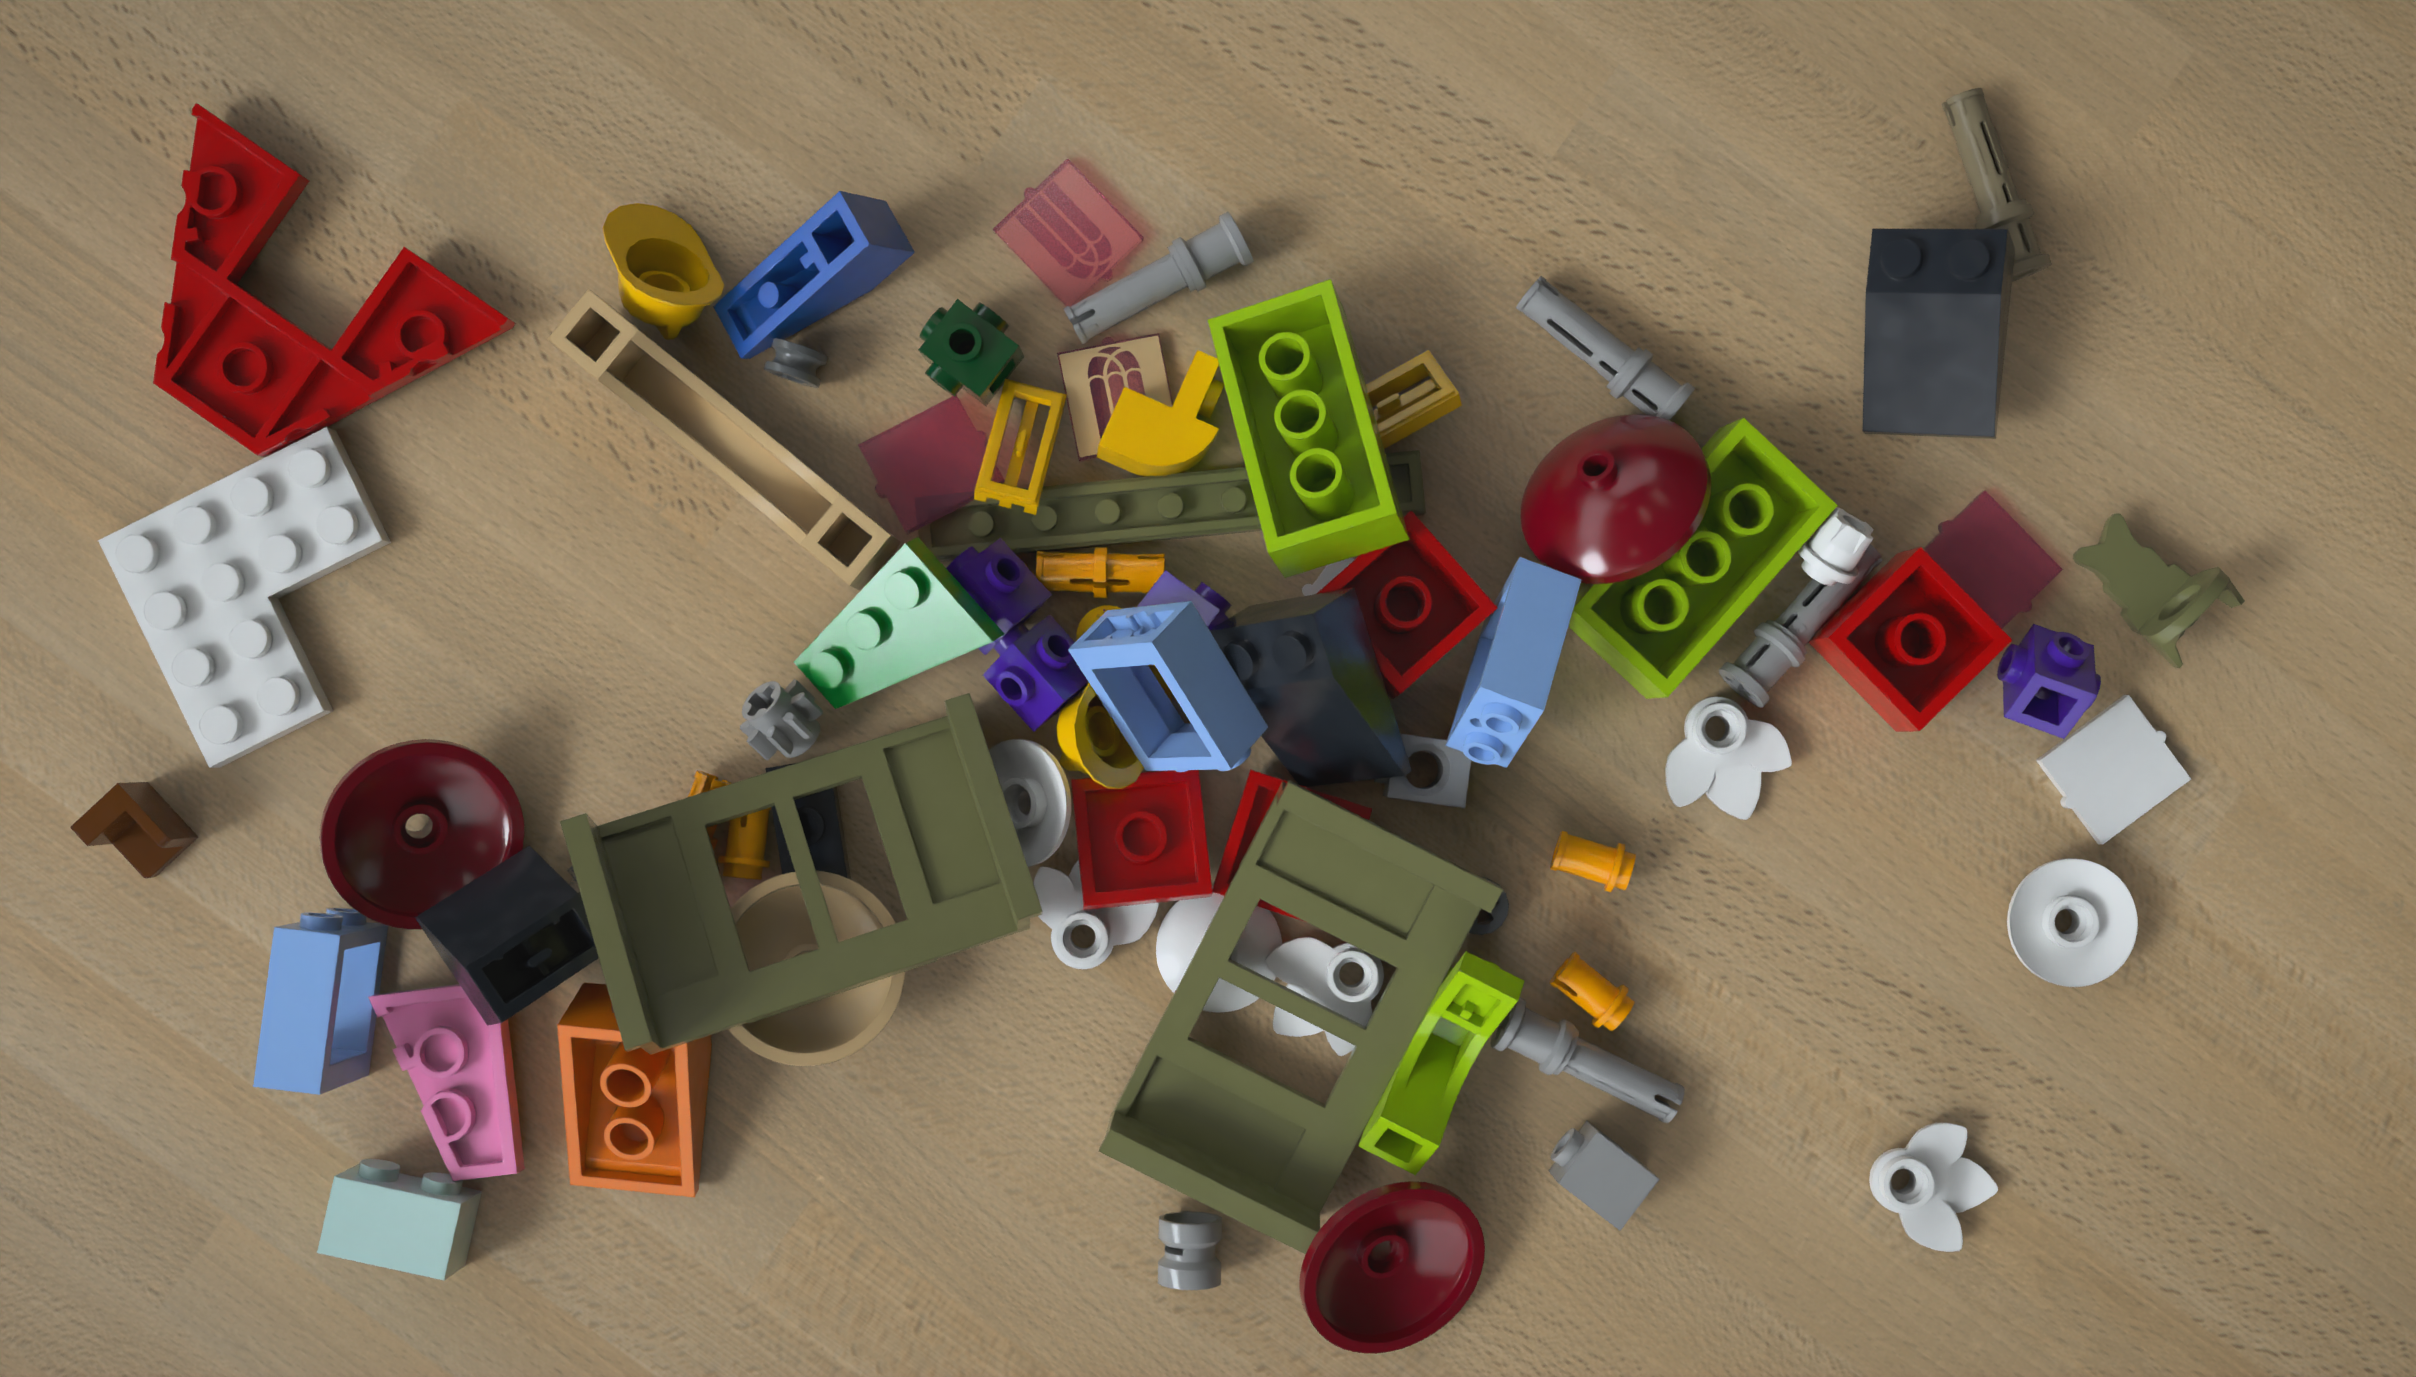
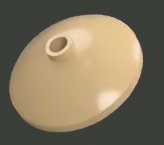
[728,871,906,1067]

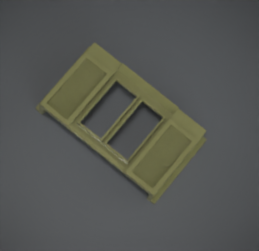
[560,693,1043,1055]
[1099,780,1503,1254]

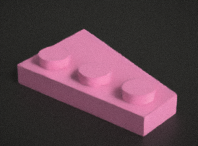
[368,984,525,1181]

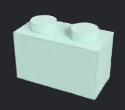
[317,1159,482,1280]

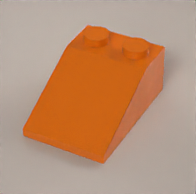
[557,982,712,1197]

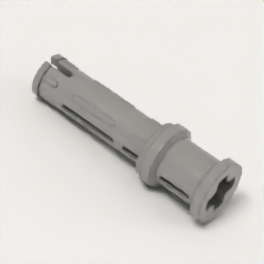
[1063,212,1254,345]
[1516,276,1695,420]
[1719,544,1882,708]
[1490,997,1685,1124]

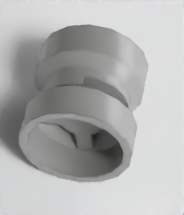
[1158,1211,1222,1290]

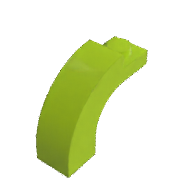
[1358,951,1525,1176]

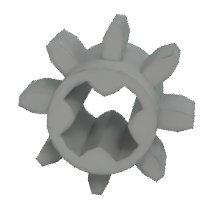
[740,679,823,760]

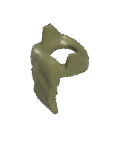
[2073,513,2245,668]

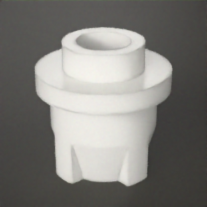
[1798,507,1874,586]

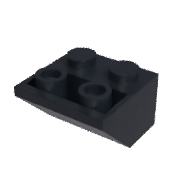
[414,846,599,1026]

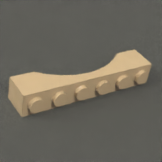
[547,289,901,591]

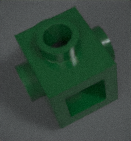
[918,299,1024,406]

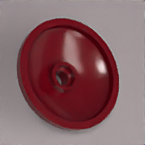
[1520,414,1711,584]
[319,739,525,929]
[1299,1181,1485,1354]

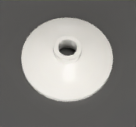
[989,739,1071,867]
[2007,858,2138,987]
[1156,886,1282,1013]

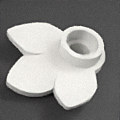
[1665,697,1792,820]
[1033,860,1159,969]
[1265,937,1384,1056]
[1869,1122,1998,1252]

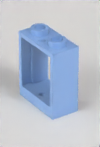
[1446,557,1581,768]
[1068,601,1268,772]
[253,908,388,1095]

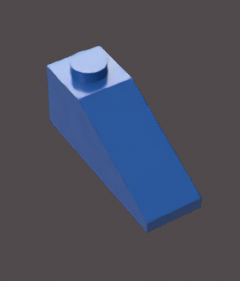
[713,191,915,359]

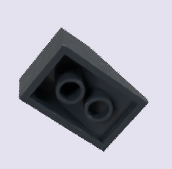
[1862,229,2015,439]
[1209,588,1412,787]

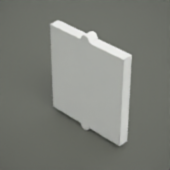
[2036,695,2191,845]

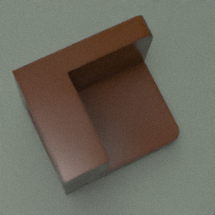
[70,782,198,878]

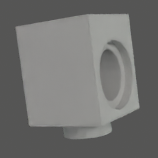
[1374,734,1471,808]
[1549,1121,1659,1231]

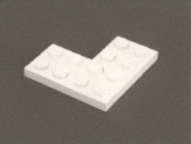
[98,427,391,768]

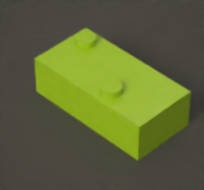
[1208,279,1410,578]
[1568,417,1838,699]

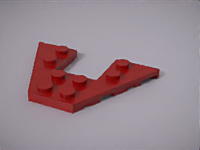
[153,103,516,458]

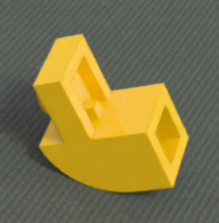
[1097,350,1224,477]

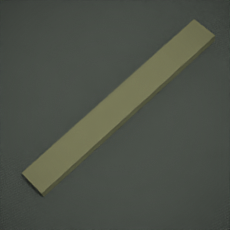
[915,450,1426,562]

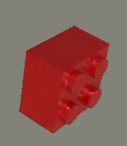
[1316,511,1498,699]
[1808,547,2012,732]

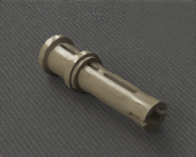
[1942,88,2052,282]

